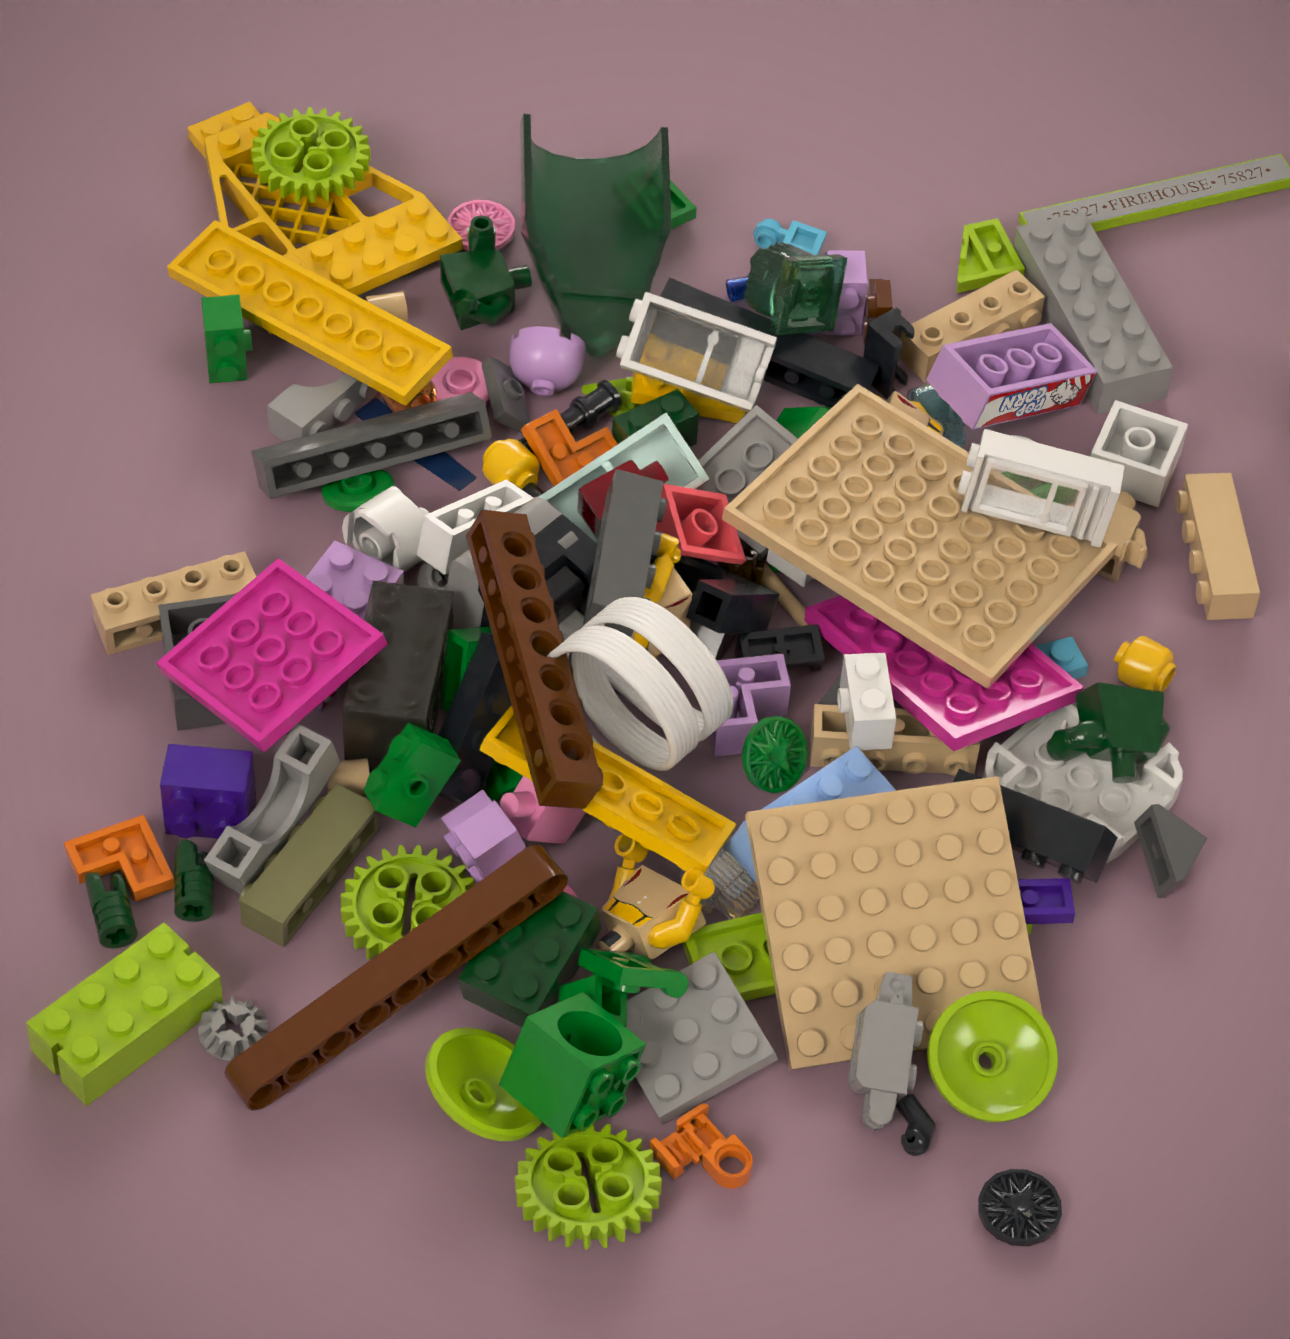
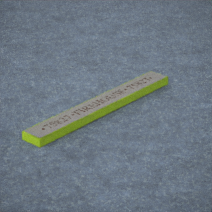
[1018,154,1290,232]

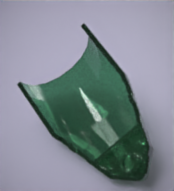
[520,113,671,358]

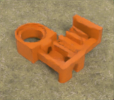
[649,1103,753,1189]

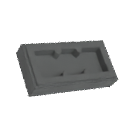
[482,356,530,434]

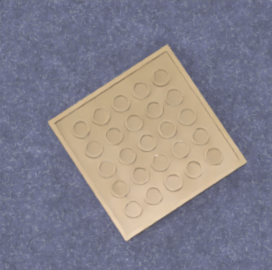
[745,776,1043,1071]

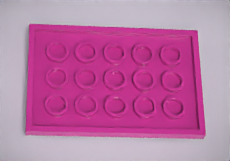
[804,595,1084,751]

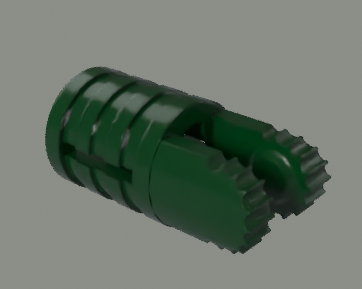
[174,839,213,922]
[85,873,138,949]

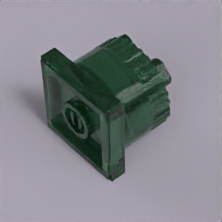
[744,242,848,335]

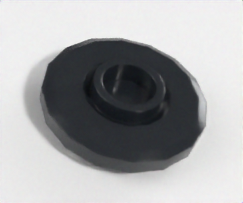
[978,1169,1062,1246]

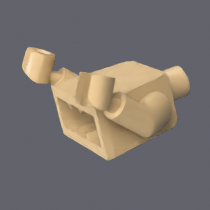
[1042,491,1147,583]

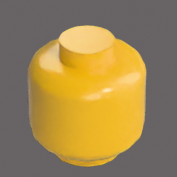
[482,439,540,490]
[1114,636,1177,692]

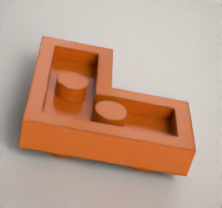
[520,409,617,487]
[64,814,175,902]

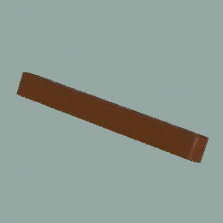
[224,845,568,1111]

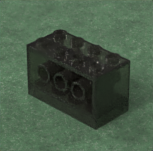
[342,580,454,773]

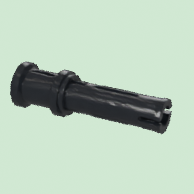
[518,380,623,455]

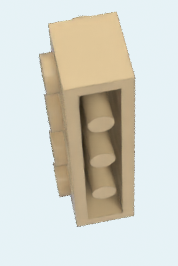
[899,270,1045,383]
[1175,473,1260,620]
[90,551,256,655]
[810,704,980,776]

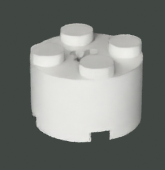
[342,486,429,572]

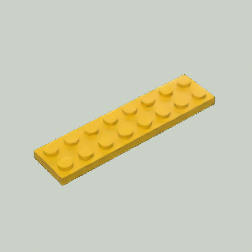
[167,220,453,406]

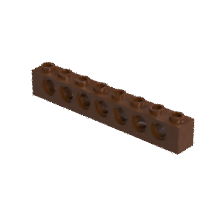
[466,509,603,809]

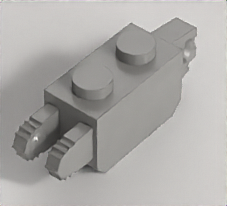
[848,972,923,1131]

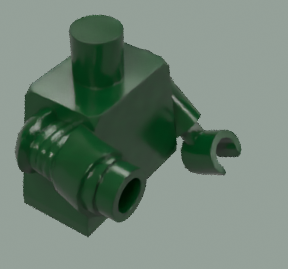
[440,215,532,330]
[1046,682,1170,784]

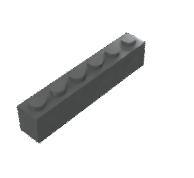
[251,392,492,499]

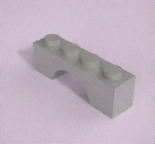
[267,373,377,442]
[204,723,340,894]

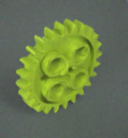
[251,107,371,203]
[340,845,474,960]
[515,1124,662,1250]

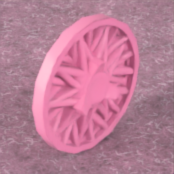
[448,200,515,251]
[425,356,490,406]

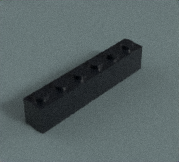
[650,277,880,407]

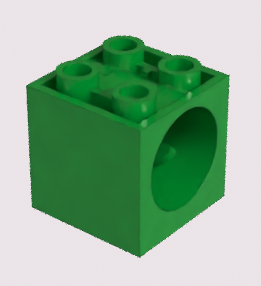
[499,992,647,1138]

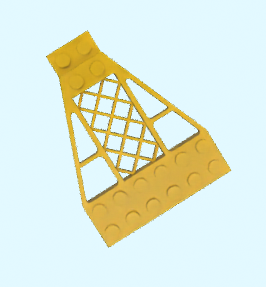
[187,101,463,334]

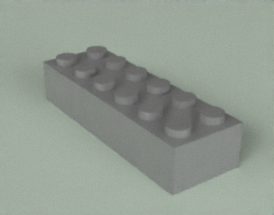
[1013,212,1173,414]

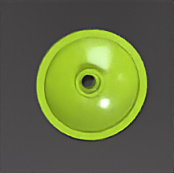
[927,991,1058,1123]
[425,1027,542,1141]

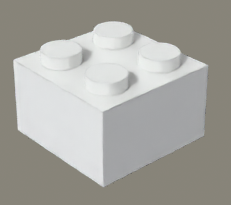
[1090,400,1188,507]

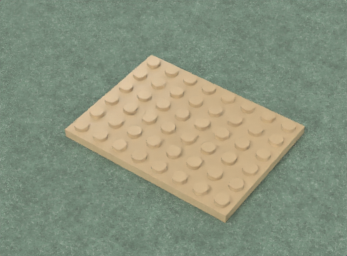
[722,384,1118,689]

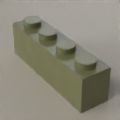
[239,783,380,947]

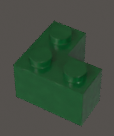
[612,389,699,447]

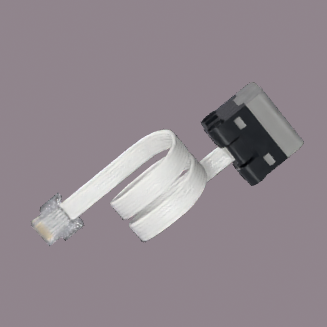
[443,497,760,919]

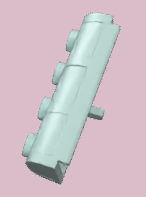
[539,413,710,544]

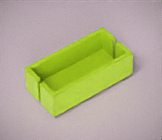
[26,922,223,1106]

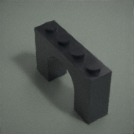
[650,555,779,633]

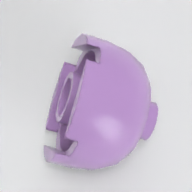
[509,326,586,396]

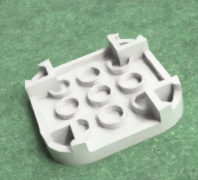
[983,702,1183,864]

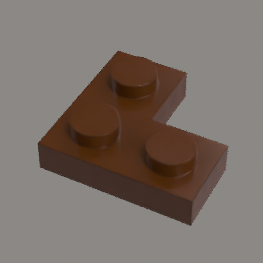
[862,279,893,344]

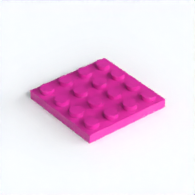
[156,558,387,752]

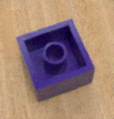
[160,744,256,839]

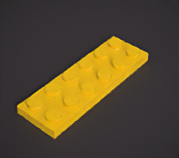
[479,705,737,874]

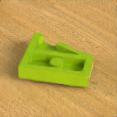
[956,218,1025,293]

